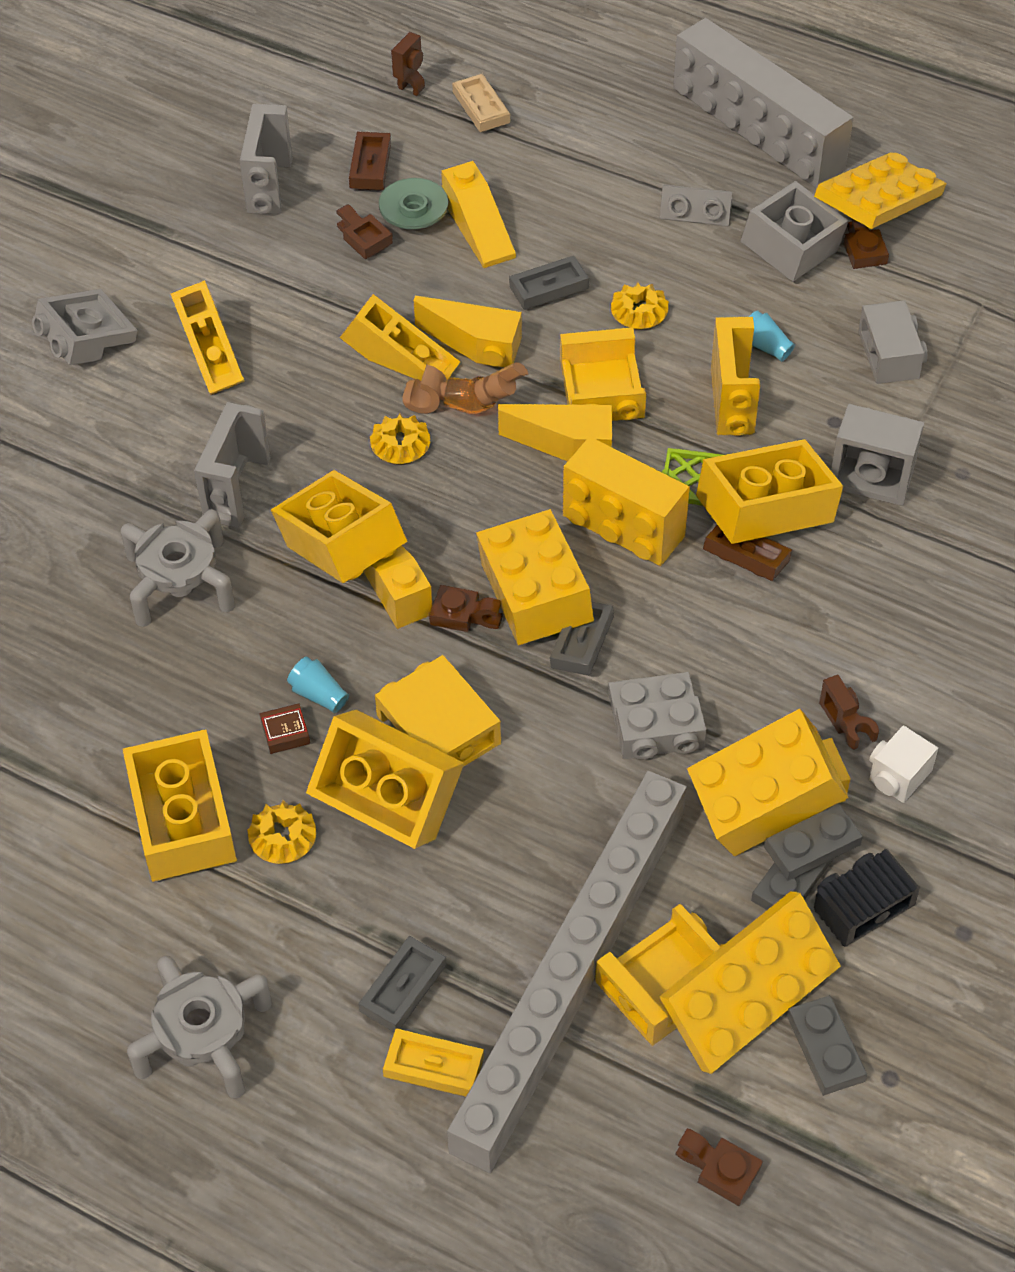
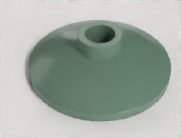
[379,178,448,229]

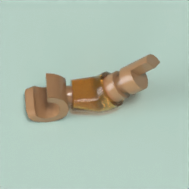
[403,362,529,414]

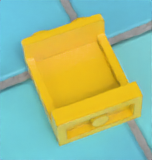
[711,317,760,436]
[560,327,646,421]
[375,655,501,767]
[595,904,724,1046]

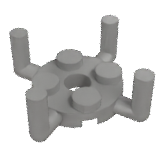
[121,509,235,627]
[127,956,272,1099]

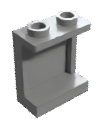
[240,104,293,214]
[194,402,270,528]

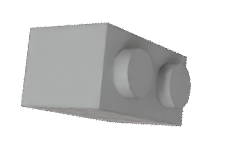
[858,300,928,384]

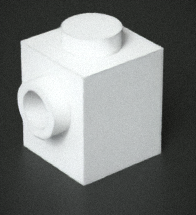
[869,725,938,803]

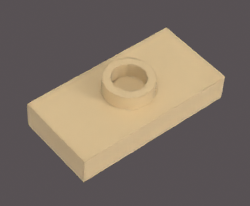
[452,73,510,132]

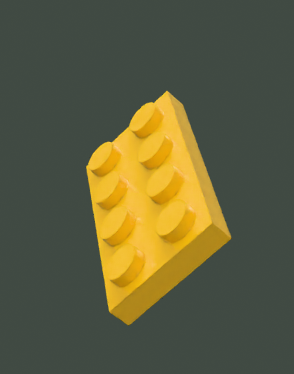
[814,152,947,229]
[659,891,841,1074]

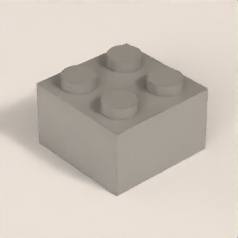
[741,181,848,282]
[831,404,924,506]

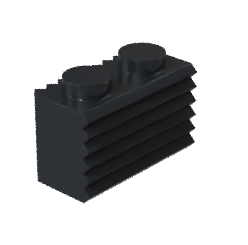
[814,849,920,947]

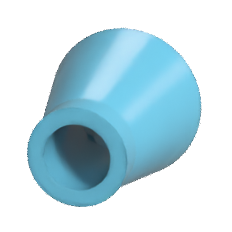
[749,310,795,362]
[287,657,349,714]

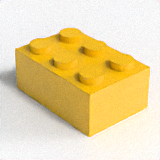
[563,436,690,567]
[696,439,843,544]
[271,470,408,583]
[476,509,594,646]
[687,709,849,857]
[306,710,464,849]
[122,729,237,882]

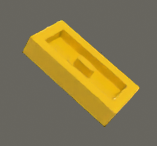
[383,1029,484,1097]

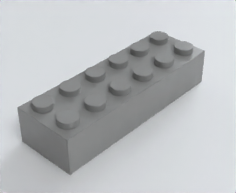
[673,17,853,188]

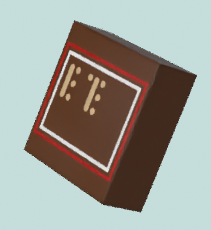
[259,703,310,754]

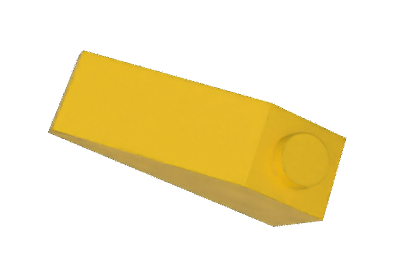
[441,161,516,268]
[171,280,245,395]
[340,294,460,382]
[413,295,522,368]
[498,404,612,462]
[363,546,432,629]

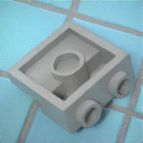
[32,289,138,365]
[608,672,706,759]

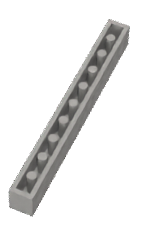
[447,771,687,1173]

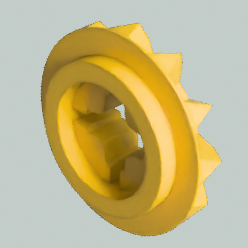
[611,282,669,329]
[370,413,430,464]
[247,800,316,864]

